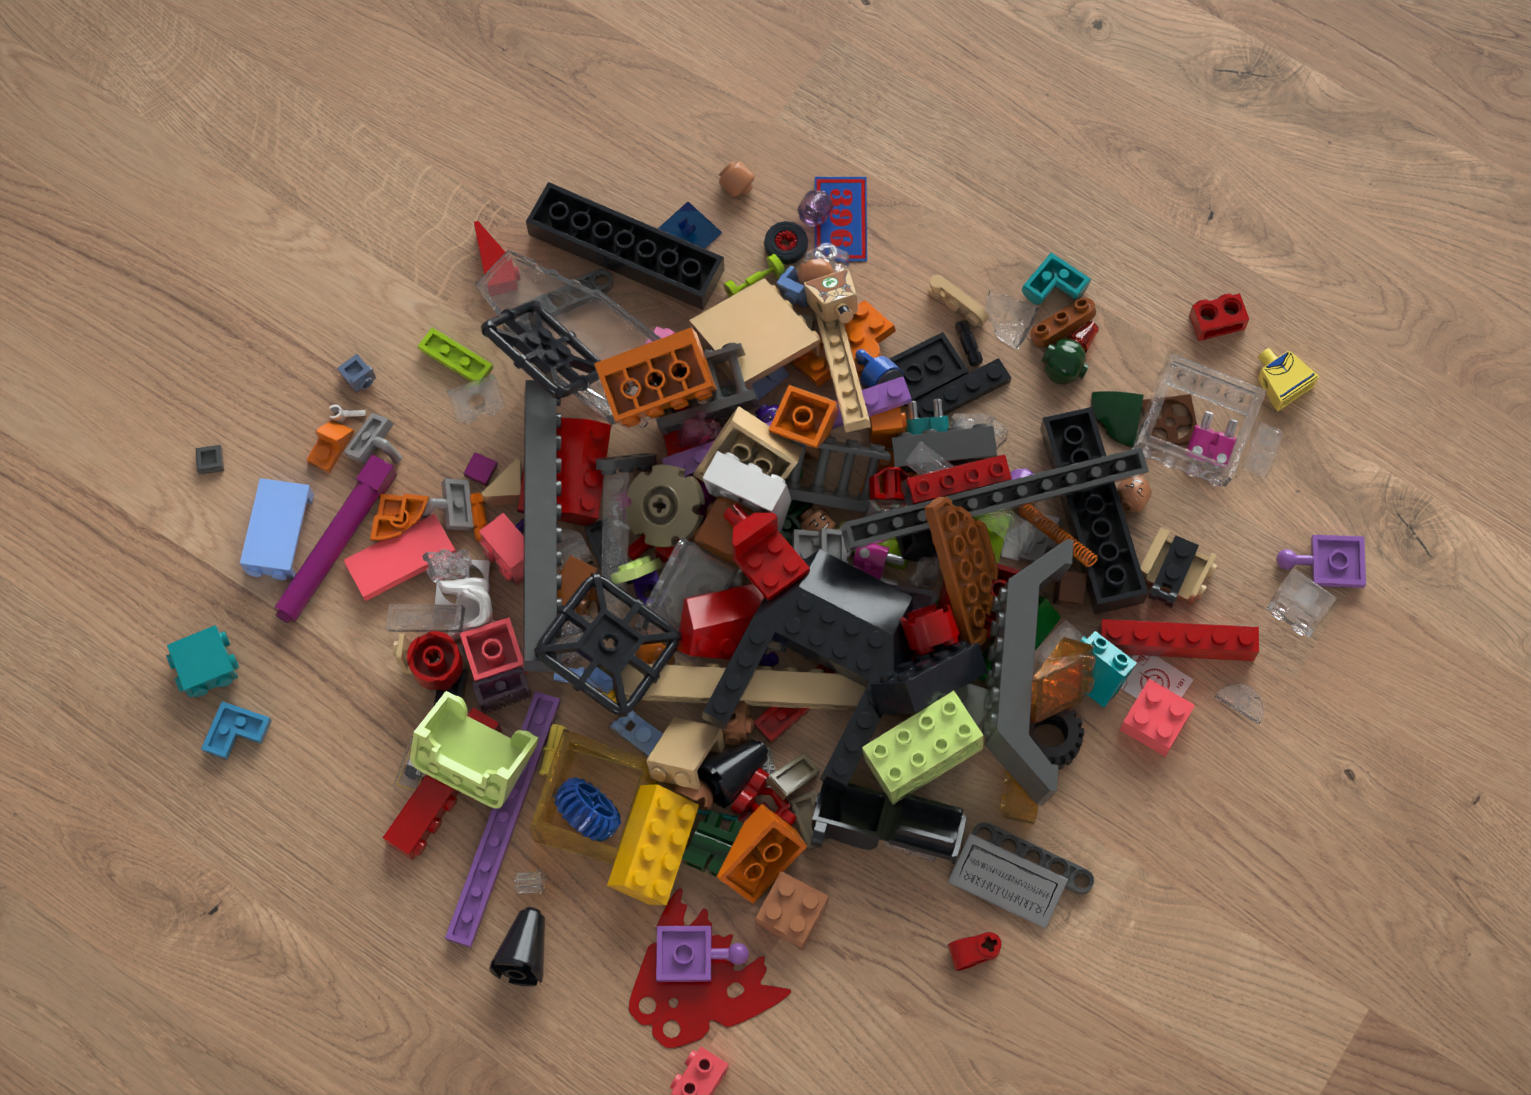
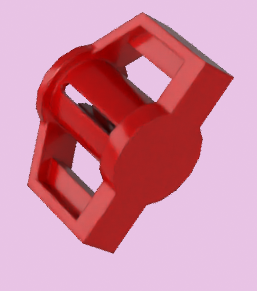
[869,467,911,503]

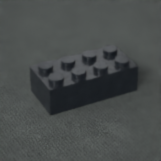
[870,641,988,715]

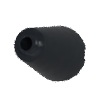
[697,739,768,808]
[489,907,545,986]

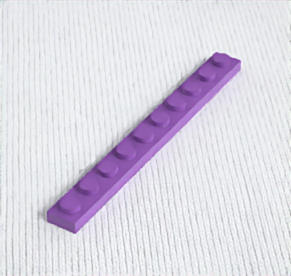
[662,376,912,478]
[445,691,561,948]

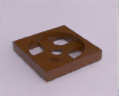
[1142,394,1197,449]

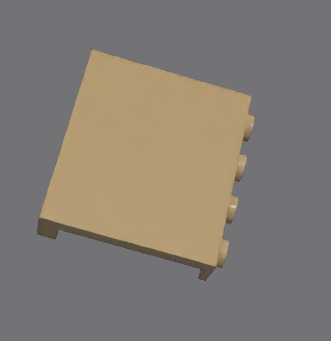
[689,278,821,390]

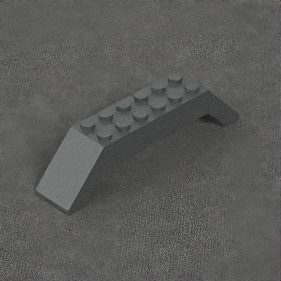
[982,539,1074,805]

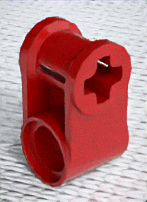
[947,932,1002,971]

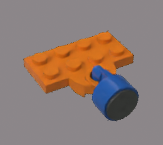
[791,300,904,389]

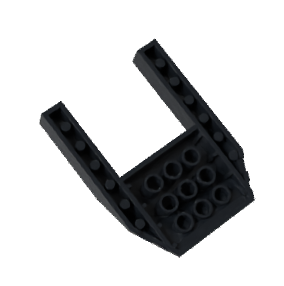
[701,549,913,792]

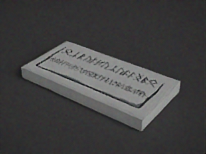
[948,833,1068,929]

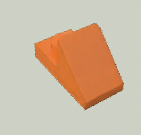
[306,420,354,473]

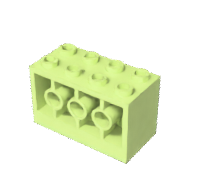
[862,691,983,805]

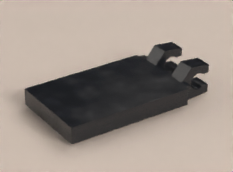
[889,332,969,407]

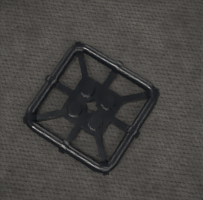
[481,301,601,400]
[534,573,682,717]

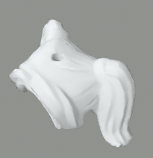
[438,577,494,641]

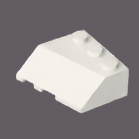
[703,451,791,532]

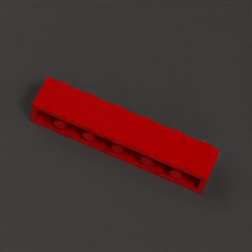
[1098,619,1259,661]
[382,707,502,860]

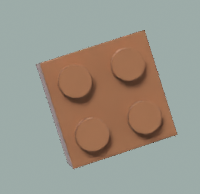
[755,871,829,950]

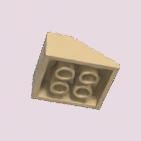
[693,406,803,482]

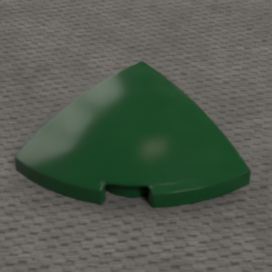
[1091,391,1144,448]

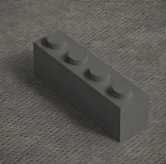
[892,423,997,472]

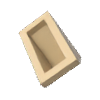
[481,458,523,506]

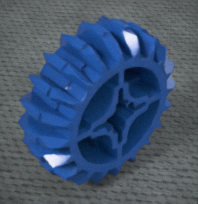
[554,777,621,842]

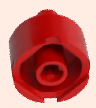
[900,602,960,655]
[407,631,463,690]

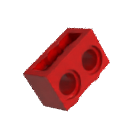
[1189,293,1249,341]

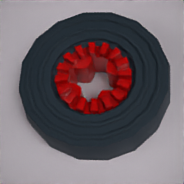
[764,221,808,265]

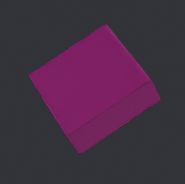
[463,452,498,486]

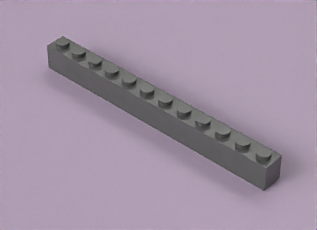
[523,380,562,672]
[840,447,1149,551]

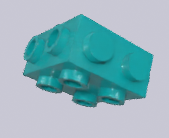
[166,625,240,698]
[1063,631,1137,708]

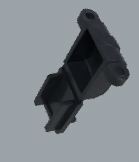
[810,782,967,864]

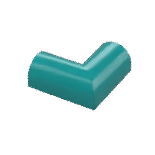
[1022,252,1091,305]

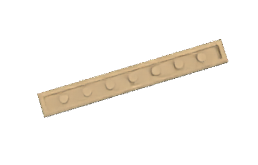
[815,312,871,433]

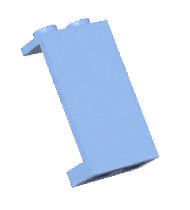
[240,478,314,580]

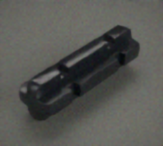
[955,320,983,367]

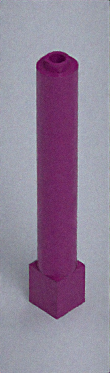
[274,454,397,623]

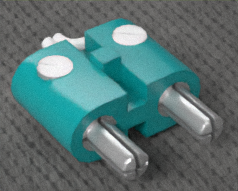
[905,399,949,435]

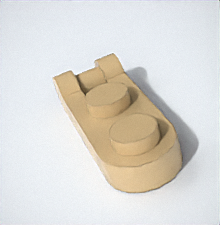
[929,275,989,326]

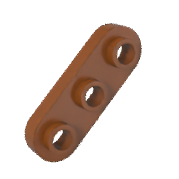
[1030,298,1096,348]

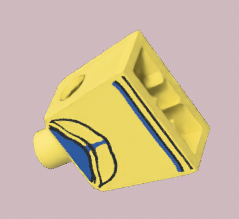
[1258,348,1319,412]

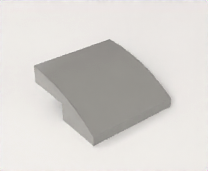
[792,528,847,563]

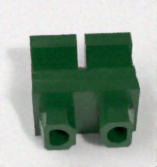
[682,810,744,877]

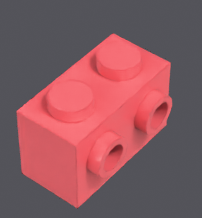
[670,1046,729,1095]

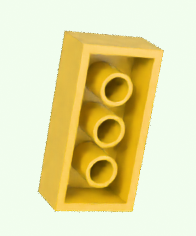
[607,784,699,905]

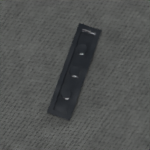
[912,358,1011,418]

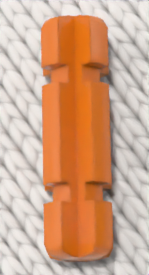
[470,493,487,542]

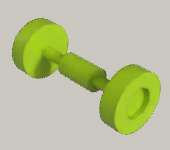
[723,254,786,298]

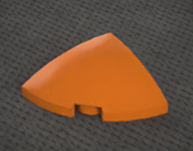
[370,493,429,541]

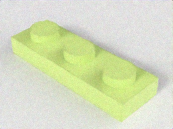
[610,555,662,584]

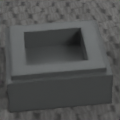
[195,445,224,475]

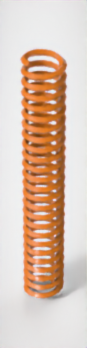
[1018,504,1098,567]

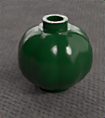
[1041,339,1089,385]

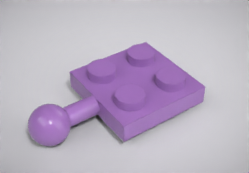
[1276,535,1366,588]
[656,926,749,982]

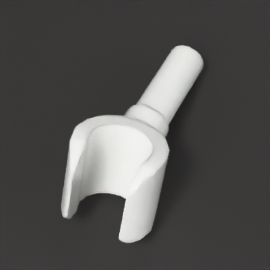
[329,404,366,423]

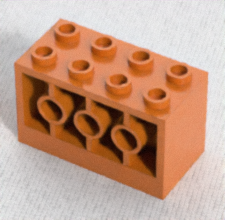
[594,328,717,428]

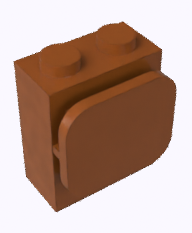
[694,496,754,567]

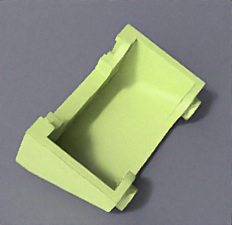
[410,691,539,808]

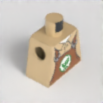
[804,269,858,323]

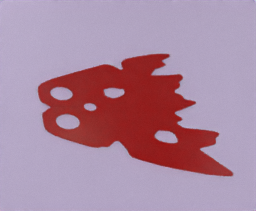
[629,888,791,1048]

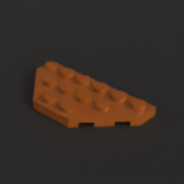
[924,497,998,646]

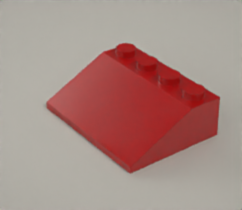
[517,418,612,526]

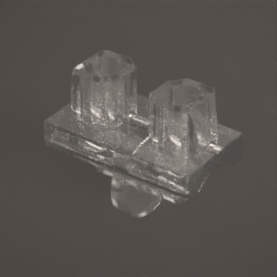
[422,549,472,582]

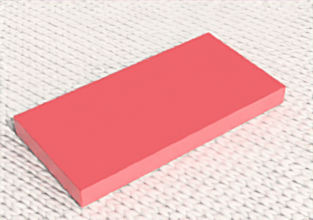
[343,513,457,602]

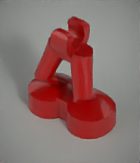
[730,768,796,826]

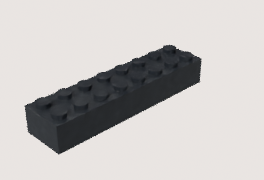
[526,182,725,310]
[1040,407,1148,614]

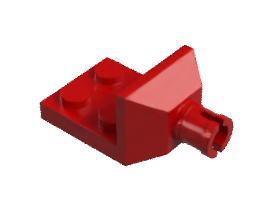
[723,503,810,601]

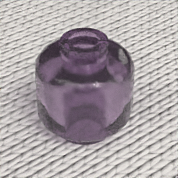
[797,190,833,226]

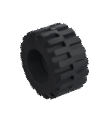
[1029,699,1084,770]

